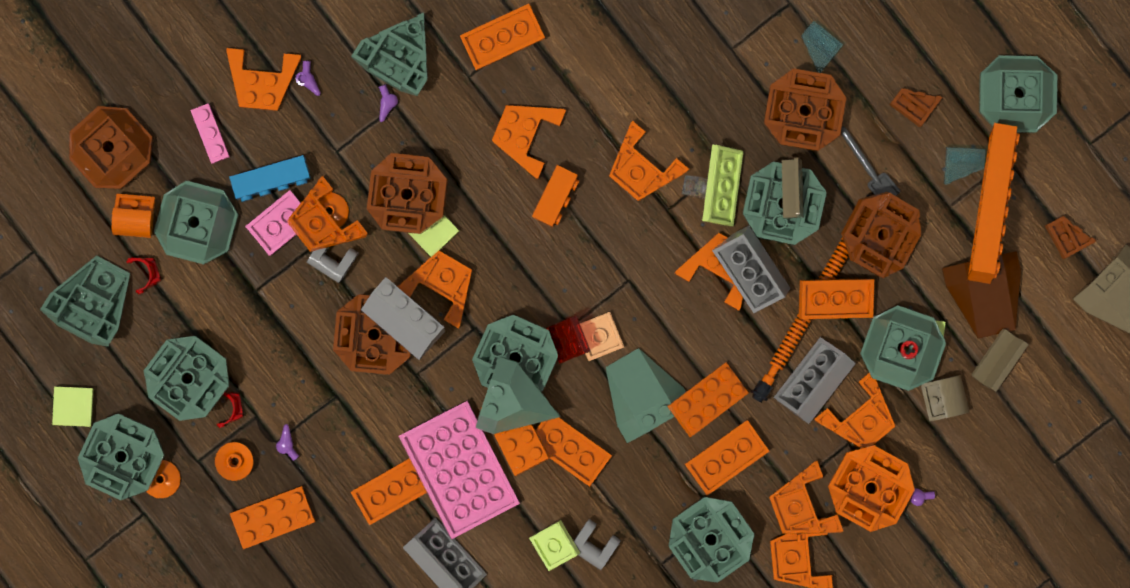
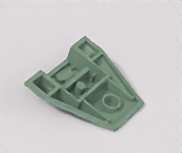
[40,255,130,346]
[605,348,686,443]

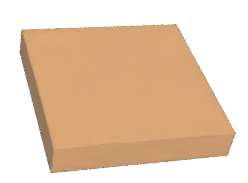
[575,312,624,361]

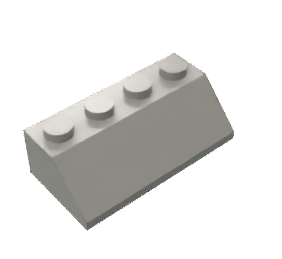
[712,226,790,313]
[361,277,445,360]
[773,337,856,424]
[403,518,487,588]

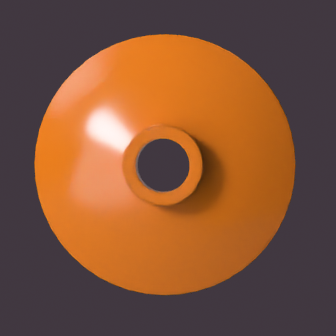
[319,193,349,228]
[215,442,254,481]
[146,460,181,498]

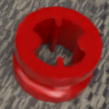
[900,341,918,359]

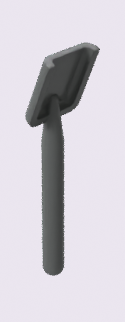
[841,126,901,196]

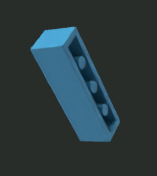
[230,155,311,202]

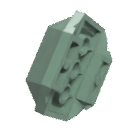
[979,55,1057,133]
[742,162,826,245]
[154,181,239,265]
[860,305,946,391]
[472,315,558,392]
[144,336,230,421]
[78,414,165,500]
[668,497,754,583]

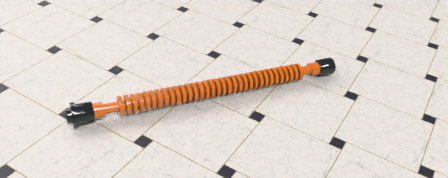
[751,194,871,403]

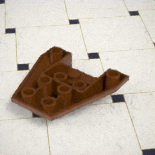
[942,251,1021,339]

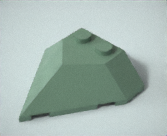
[351,13,427,96]
[476,356,561,434]

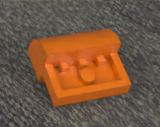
[112,194,156,238]

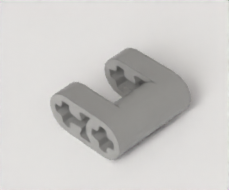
[307,247,359,283]
[574,519,621,570]

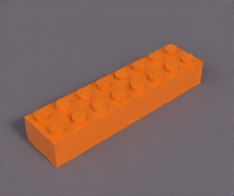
[967,123,1020,284]

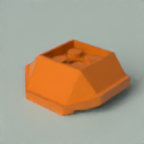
[828,445,915,532]

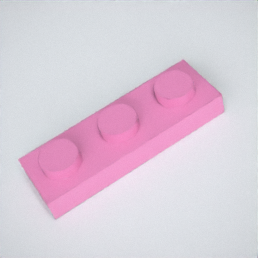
[190,103,230,164]

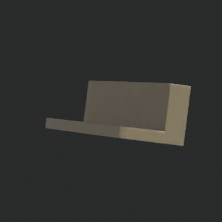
[782,157,804,219]
[972,329,1029,392]

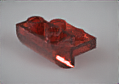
[545,316,590,364]

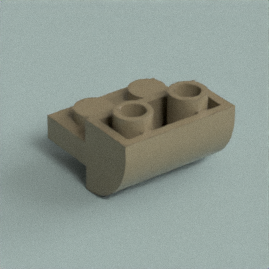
[921,375,969,422]

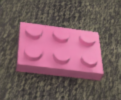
[245,190,300,256]

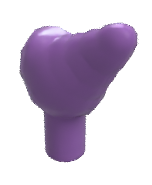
[296,61,321,96]
[379,84,398,122]
[276,424,299,461]
[910,488,935,506]

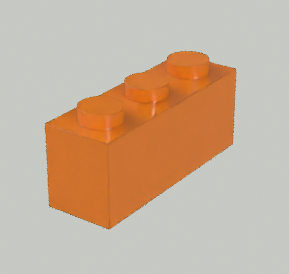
[532,165,579,228]

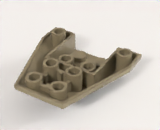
[1073,244,1130,334]

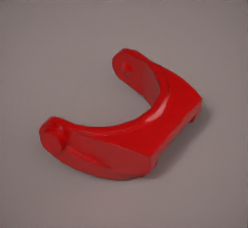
[126,257,161,294]
[217,392,244,428]

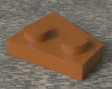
[889,88,942,127]
[1045,216,1096,259]

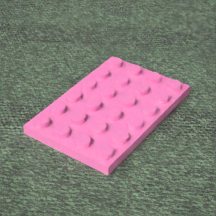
[398,401,520,539]

